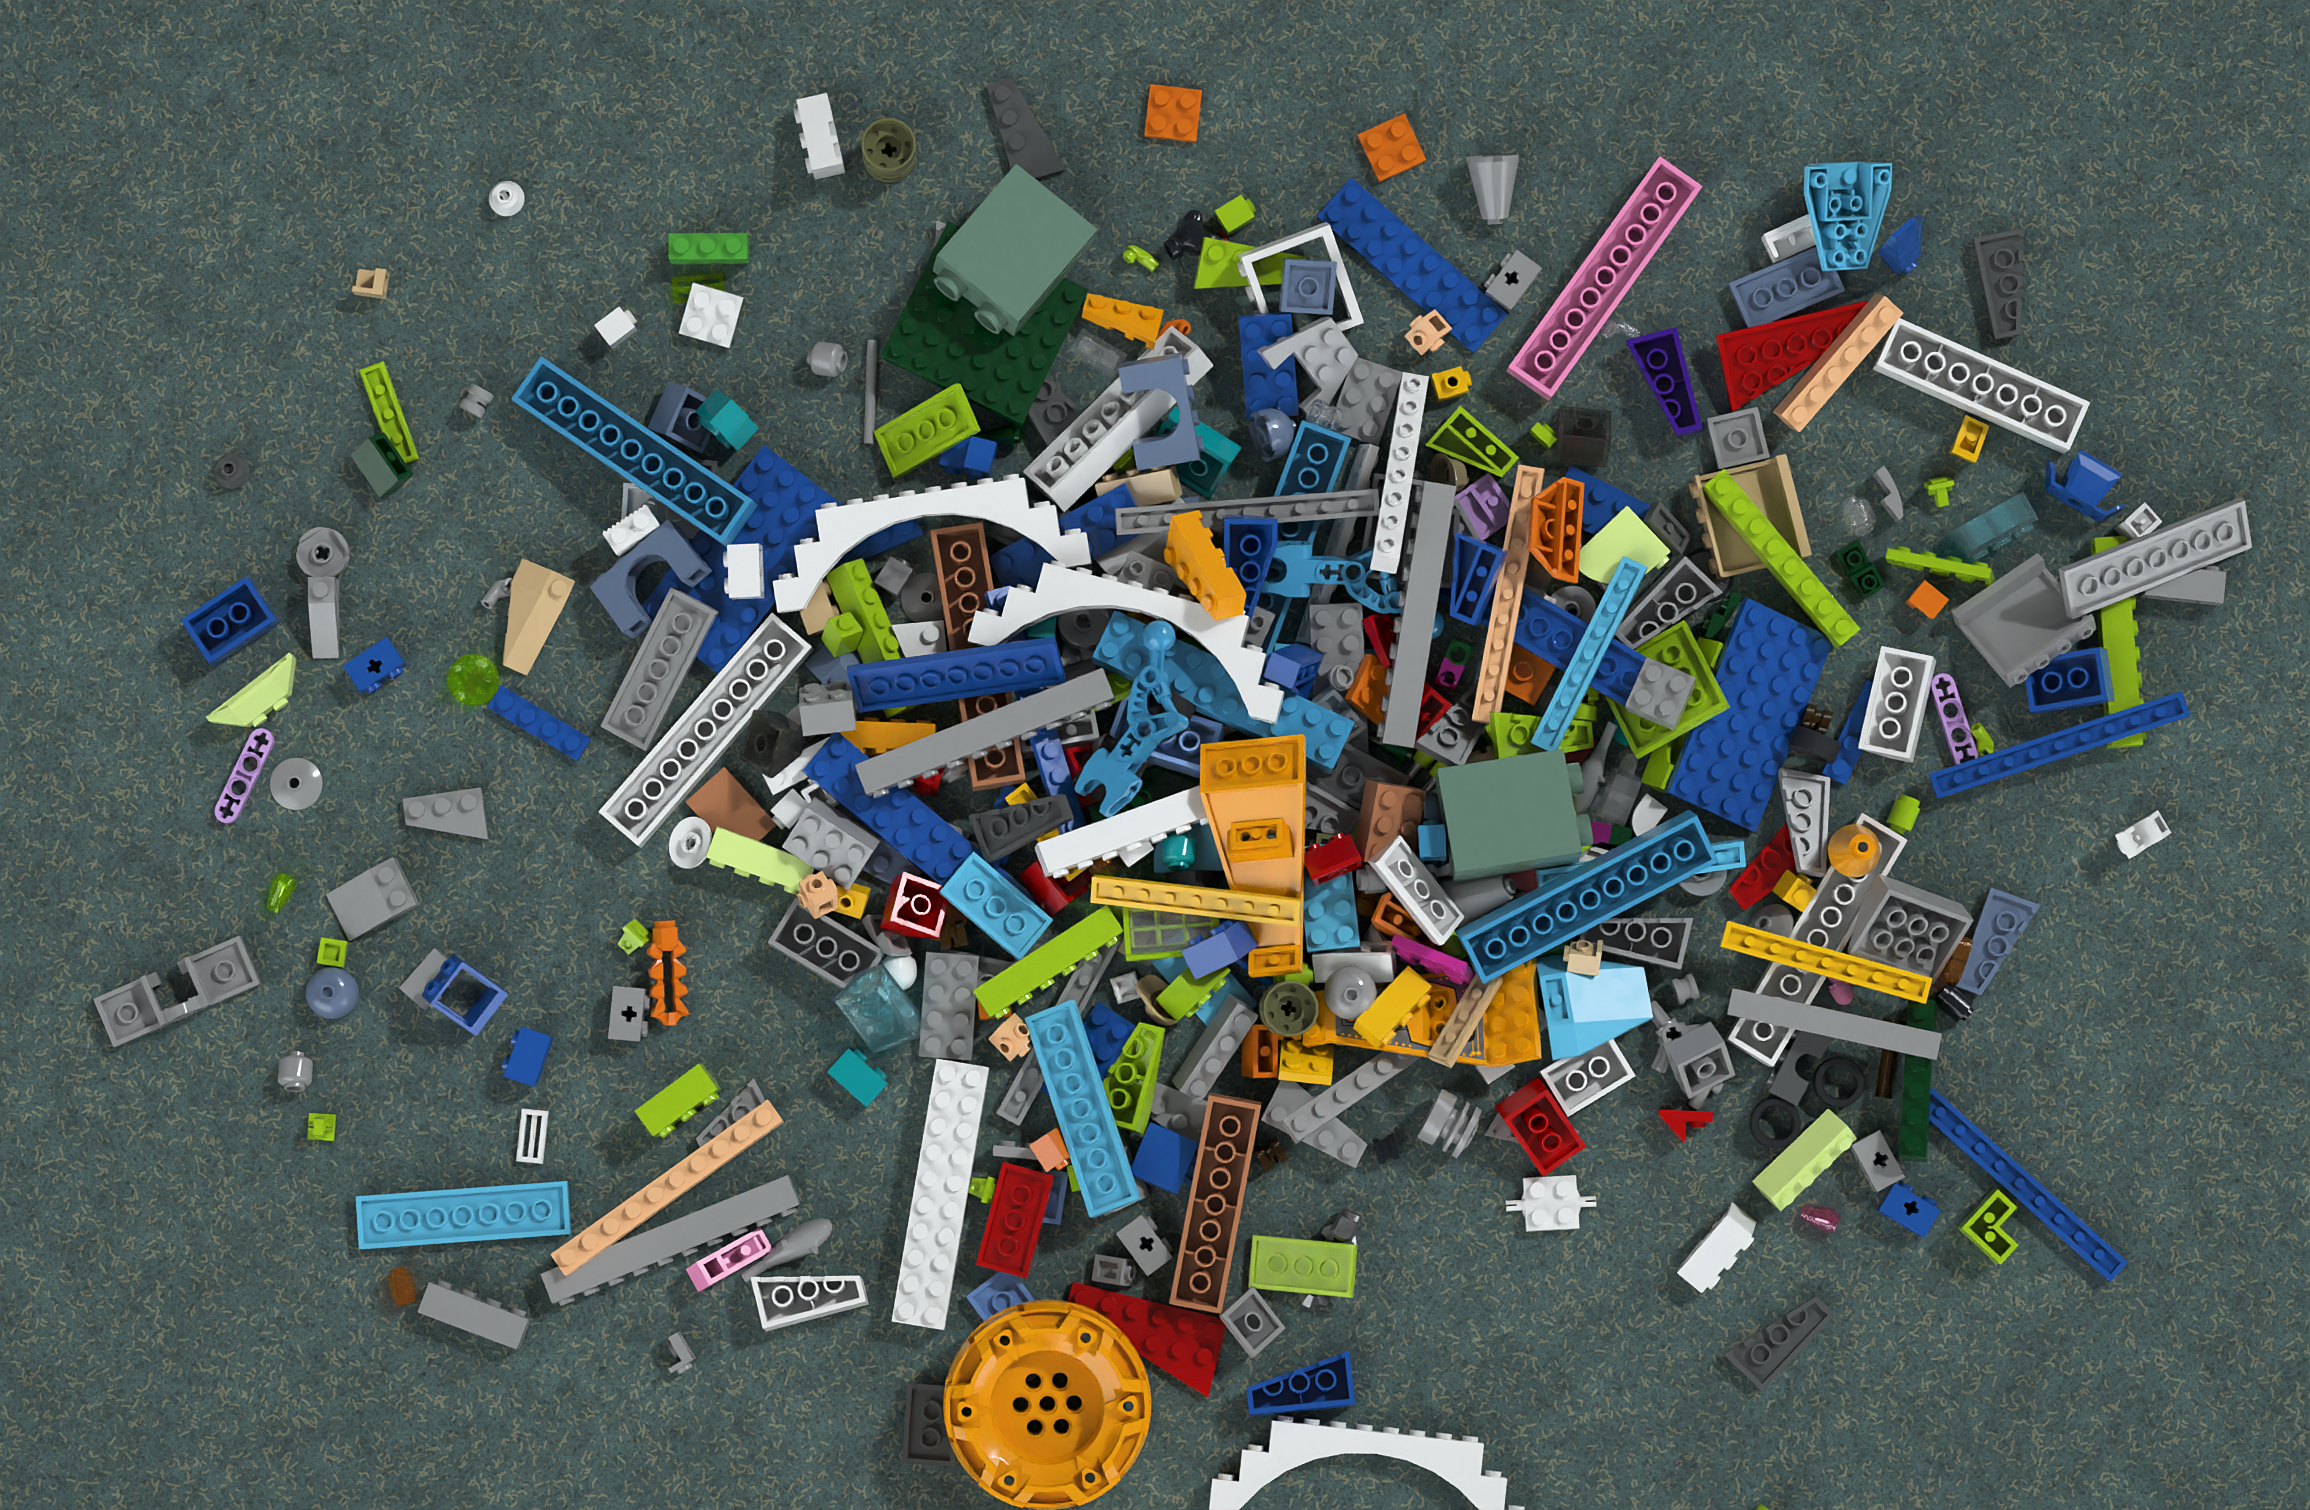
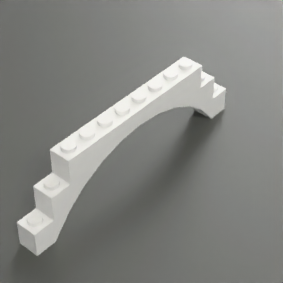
[773,474,1092,613]
[967,560,1285,725]
[1209,1415,1525,1510]

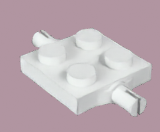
[1506,1175,1596,1232]

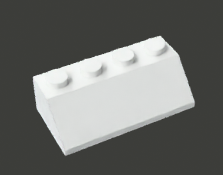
[1858,646,1936,763]

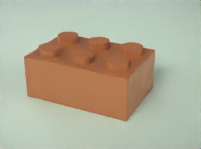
[1355,780,1426,862]

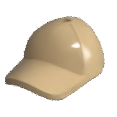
[1135,975,1177,1026]

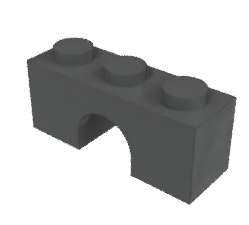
[1765,1030,1832,1106]

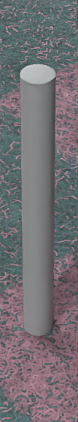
[864,340,877,445]

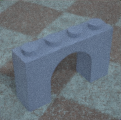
[1118,352,1205,470]
[590,519,712,639]

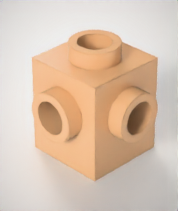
[1405,310,1452,356]
[797,871,838,919]
[988,1013,1033,1062]

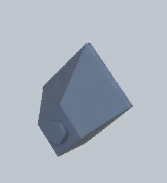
[804,645,863,685]

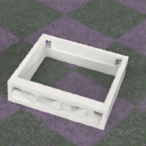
[1237,222,1364,331]

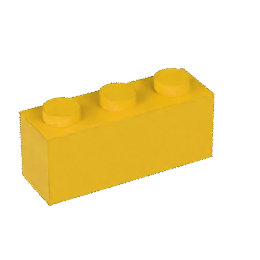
[1353,965,1432,1049]

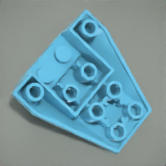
[1804,162,1892,271]
[1536,955,1653,1060]

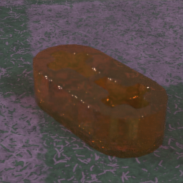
[1942,936,1973,986]

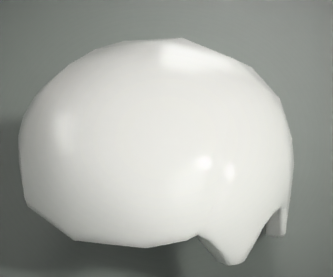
[878,955,917,992]

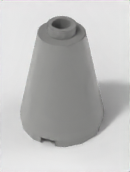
[1467,154,1519,224]
[1439,874,1516,928]

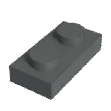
[1642,501,1691,557]

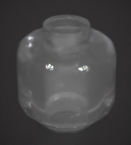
[1838,496,1877,537]

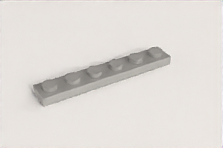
[1281,1051,1421,1144]

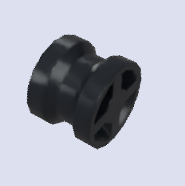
[1372,1134,1400,1164]

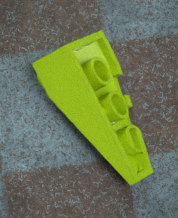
[1102,1022,1165,1135]

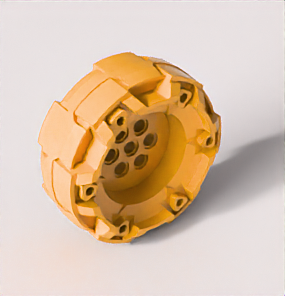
[943,1299,1151,1510]

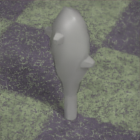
[1572,721,1618,815]
[741,1218,833,1283]

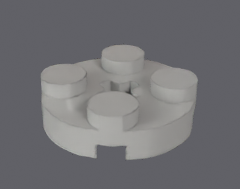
[296,527,350,577]
[1056,609,1109,651]

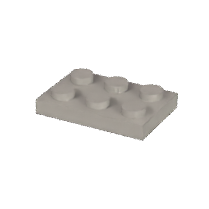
[1328,357,1403,447]

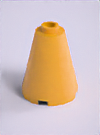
[1828,824,1881,877]

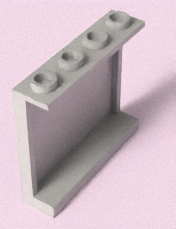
[1952,553,2096,688]

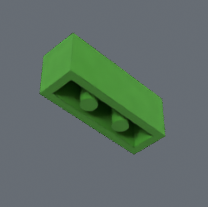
[669,233,749,264]

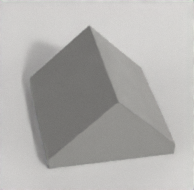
[1219,1287,1285,1359]

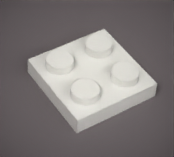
[679,283,744,348]

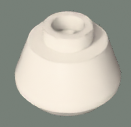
[489,181,525,216]

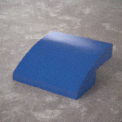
[1131,1122,1199,1195]

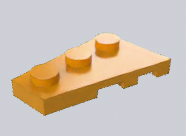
[1082,293,1164,350]

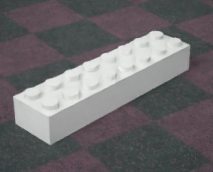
[1872,318,2090,454]
[1023,325,1214,512]

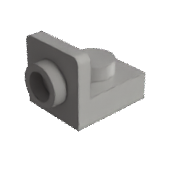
[1092,1254,1136,1286]
[667,1331,696,1374]

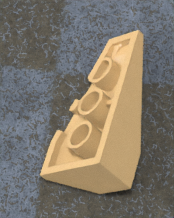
[502,558,575,676]

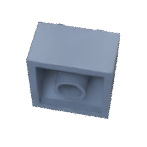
[647,381,712,454]

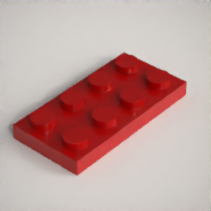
[976,1162,1055,1279]

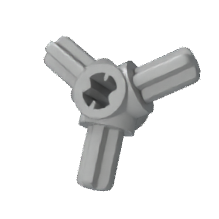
[1651,1001,1707,1073]

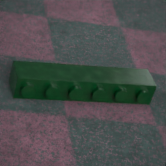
[1899,1000,1936,1162]

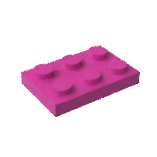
[1391,934,1475,985]

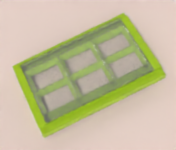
[1122,906,1220,962]

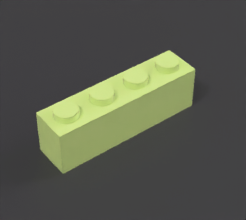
[706,826,815,895]
[1752,1109,1857,1211]

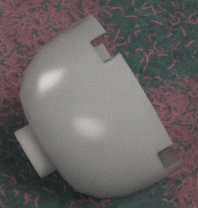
[1324,967,1377,1020]

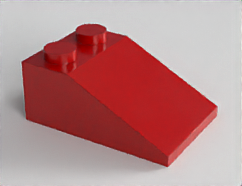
[1495,1077,1586,1177]

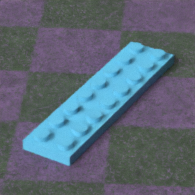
[1025,1000,1141,1218]
[356,1181,572,1249]

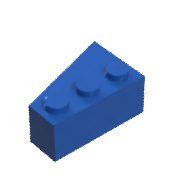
[1263,643,1324,699]

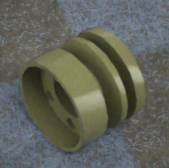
[861,118,916,182]
[1259,981,1318,1036]

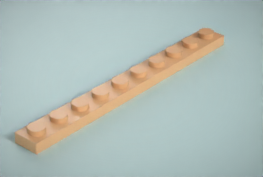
[1472,465,1545,724]
[550,1100,784,1277]

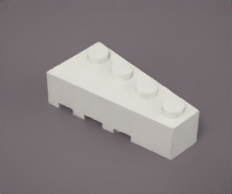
[750,1276,869,1331]

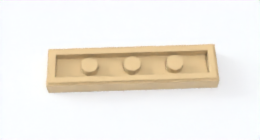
[1427,974,1503,1068]

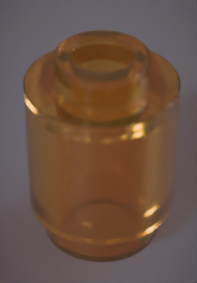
[386,1266,418,1307]

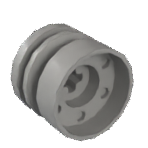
[1417,1089,1482,1158]

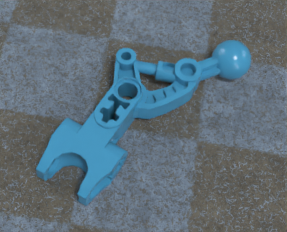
[1261,541,1444,640]
[1074,620,1189,818]

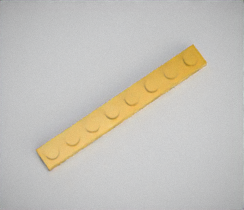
[1090,875,1302,927]
[1720,921,1933,1004]

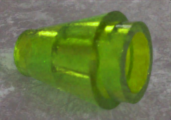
[265,872,297,913]

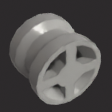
[1671,973,1700,1005]

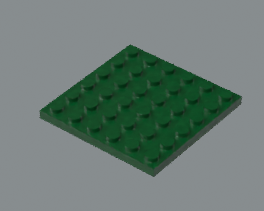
[880,221,1089,427]

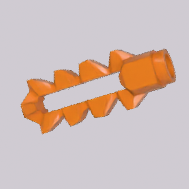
[647,920,689,1026]

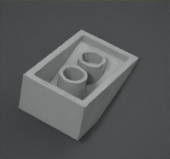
[326,857,420,941]

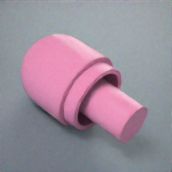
[1827,977,1854,1005]

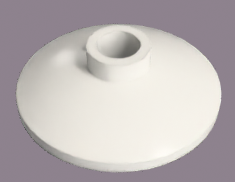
[669,817,712,869]

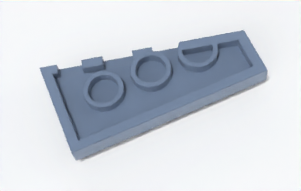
[1955,887,2040,996]

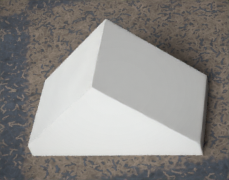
[2114,503,2162,542]

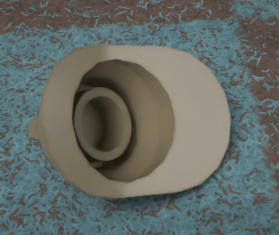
[1430,453,1469,497]

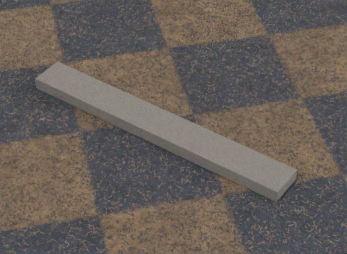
[1727,988,1942,1060]

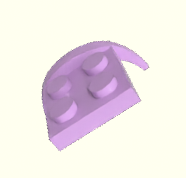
[1454,473,1511,541]

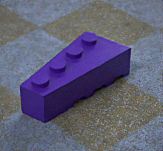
[1625,327,1703,438]

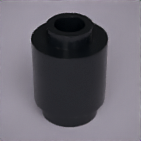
[1934,984,1974,1022]

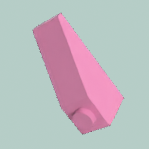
[686,1227,773,1292]

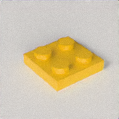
[1278,1040,1334,1085]

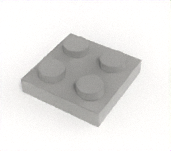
[1706,407,1770,470]

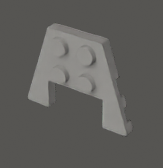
[1257,316,1358,425]

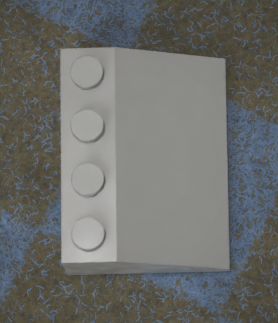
[1847,873,1974,984]

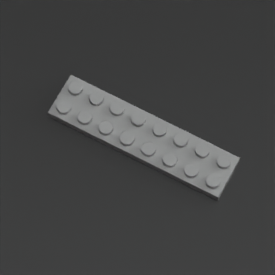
[2059,498,2252,619]

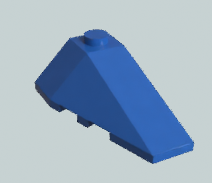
[1877,215,1923,276]
[1222,515,1278,624]

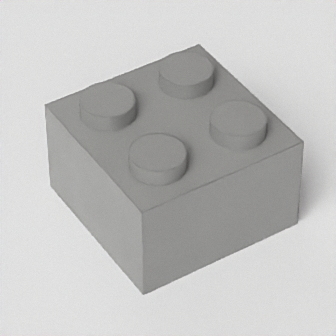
[1625,657,1696,731]
[799,680,856,736]
[1664,1021,1735,1099]

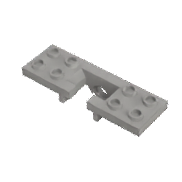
[1117,549,1275,649]
[93,936,261,1048]

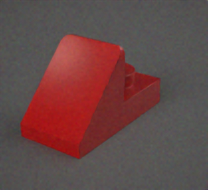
[1657,1110,1713,1143]

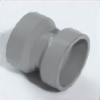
[459,383,494,419]

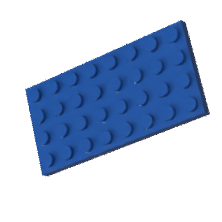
[642,445,844,674]
[1664,598,1832,833]

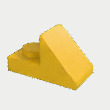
[1948,415,1989,463]

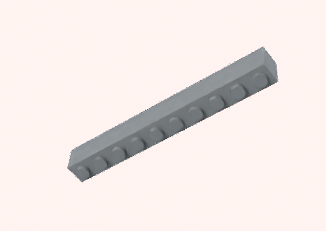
[1376,481,1456,748]
[855,668,1116,798]
[541,1175,801,1306]

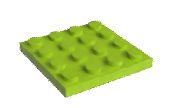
[1605,620,1730,759]

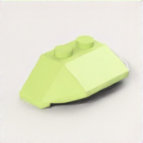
[206,652,296,728]

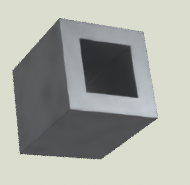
[874,556,913,602]

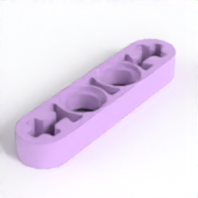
[1930,673,1979,765]
[215,728,275,824]

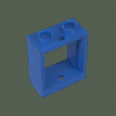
[421,953,508,1036]

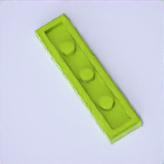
[359,361,420,464]

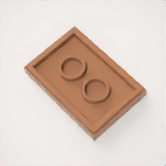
[686,767,777,842]

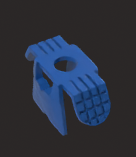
[2045,450,2125,523]

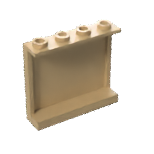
[1689,454,1812,580]

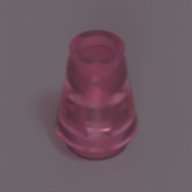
[1800,1204,1841,1234]

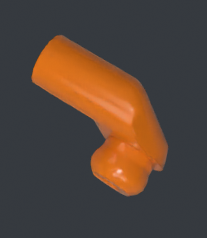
[1157,319,1191,339]

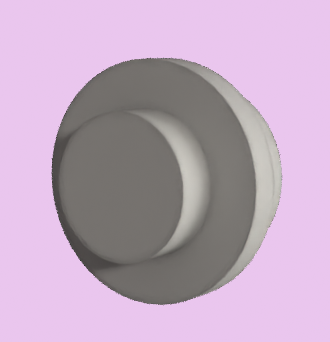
[1328,665,1354,691]

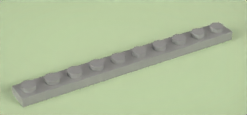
[1115,489,1379,535]
[996,905,1137,1126]

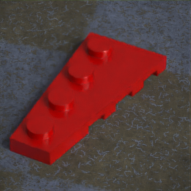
[1728,822,1828,912]

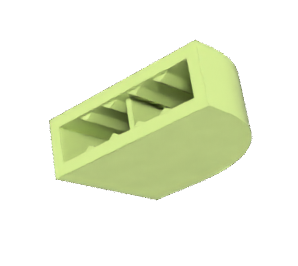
[1579,506,1671,584]

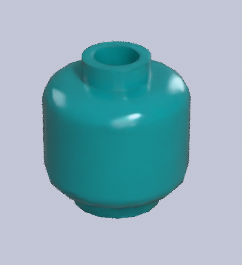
[1162,831,1197,871]

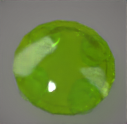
[447,654,500,706]

